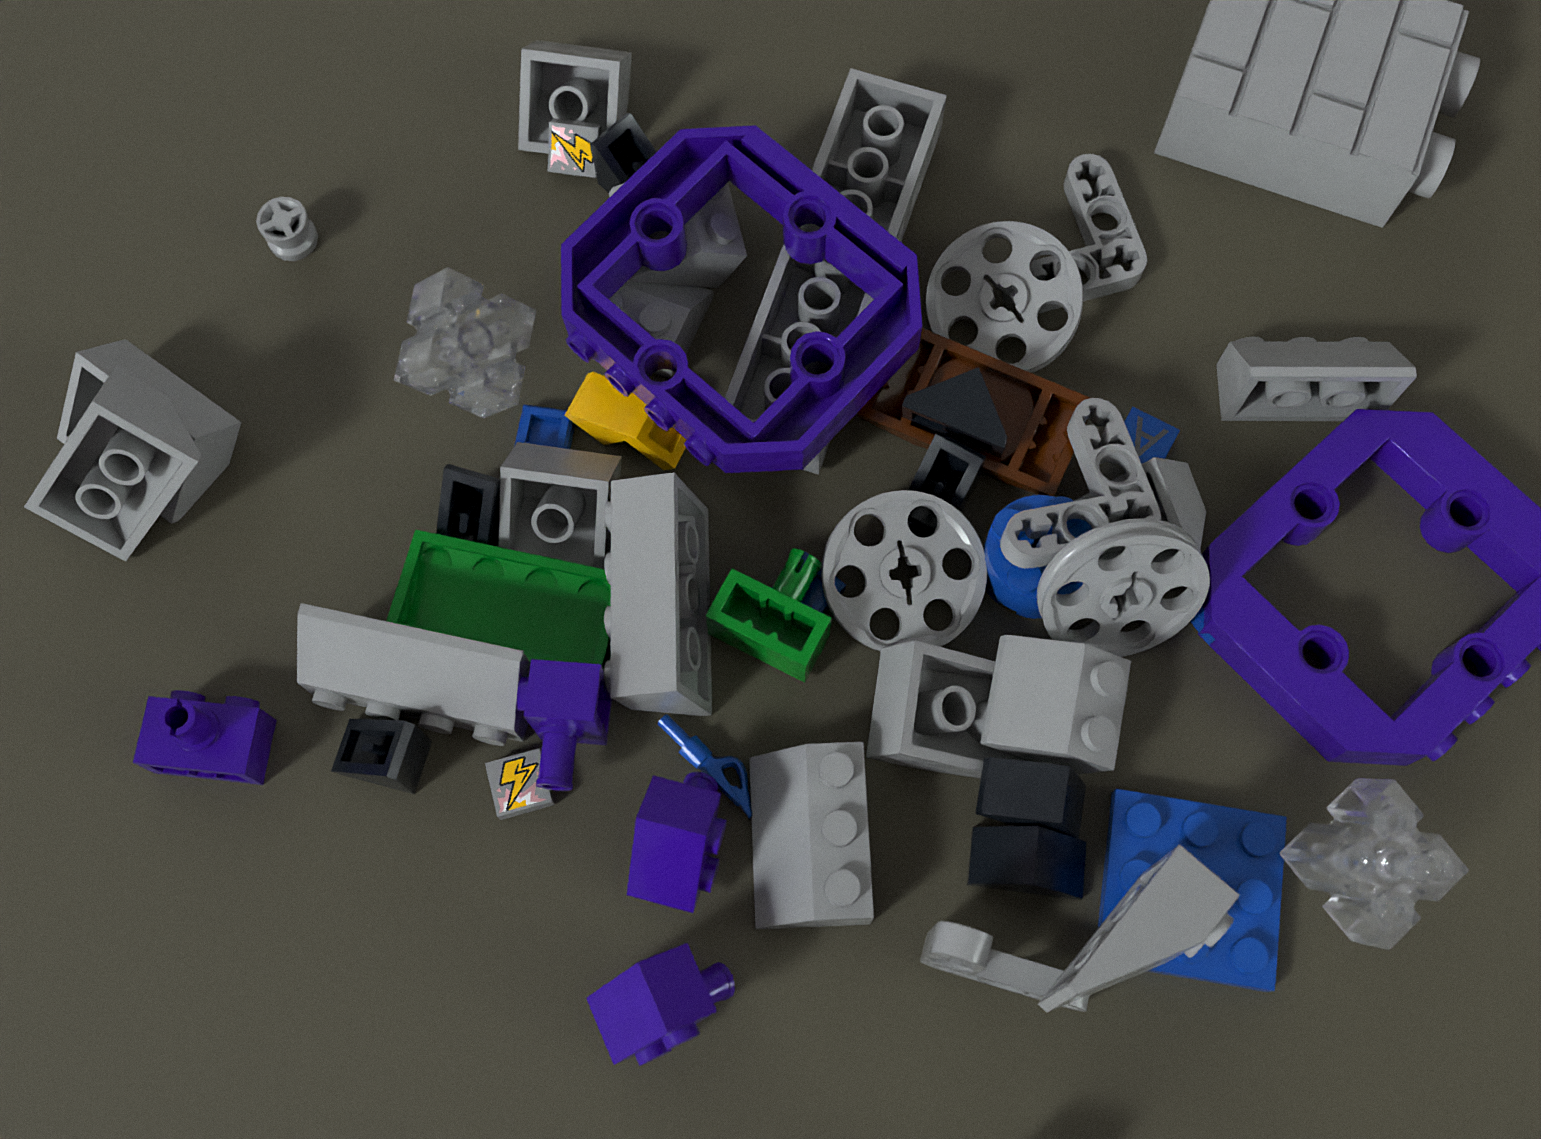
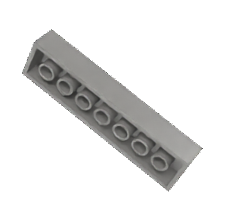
[725,68,947,475]

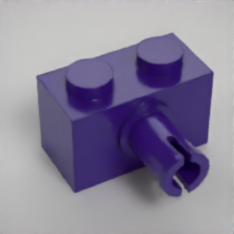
[517,659,612,791]
[133,690,277,785]
[626,772,727,913]
[586,943,735,1066]

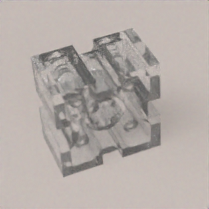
[394,267,536,418]
[1279,778,1469,950]

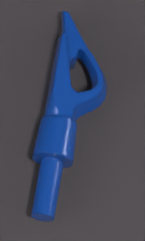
[657,714,752,820]

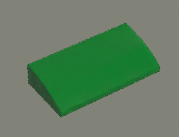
[386,529,611,671]

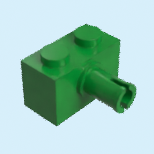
[705,548,832,683]

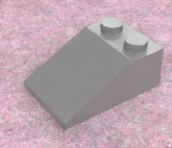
[866,640,1033,779]
[1038,845,1240,1012]

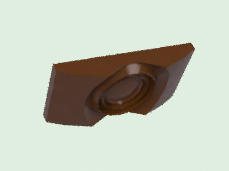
[857,328,1090,497]

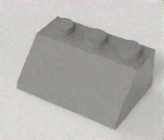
[1216,337,1417,421]
[57,339,242,524]
[24,365,202,561]
[749,742,874,929]

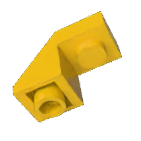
[564,372,687,470]

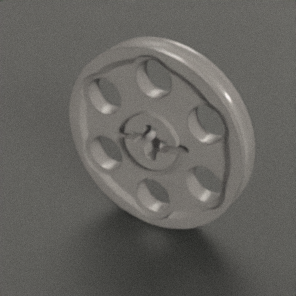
[926,221,1083,373]
[821,490,987,651]
[1037,519,1210,657]

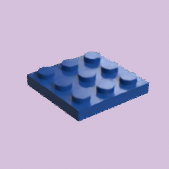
[1098,789,1287,992]

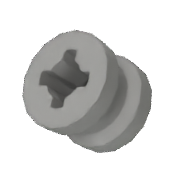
[256,197,318,261]

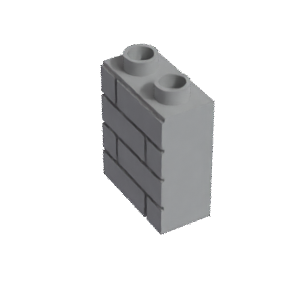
[1154,0,1480,228]

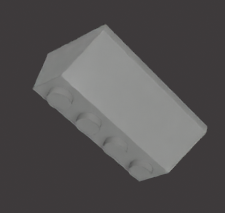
[604,472,712,716]
[297,603,531,746]

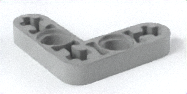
[1002,154,1147,314]
[1000,398,1161,568]
[920,921,1090,1012]

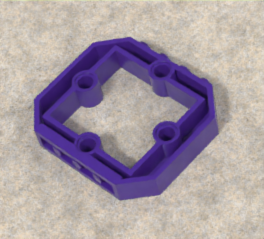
[561,125,922,473]
[1198,409,1541,766]

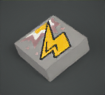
[547,119,602,178]
[485,748,555,820]

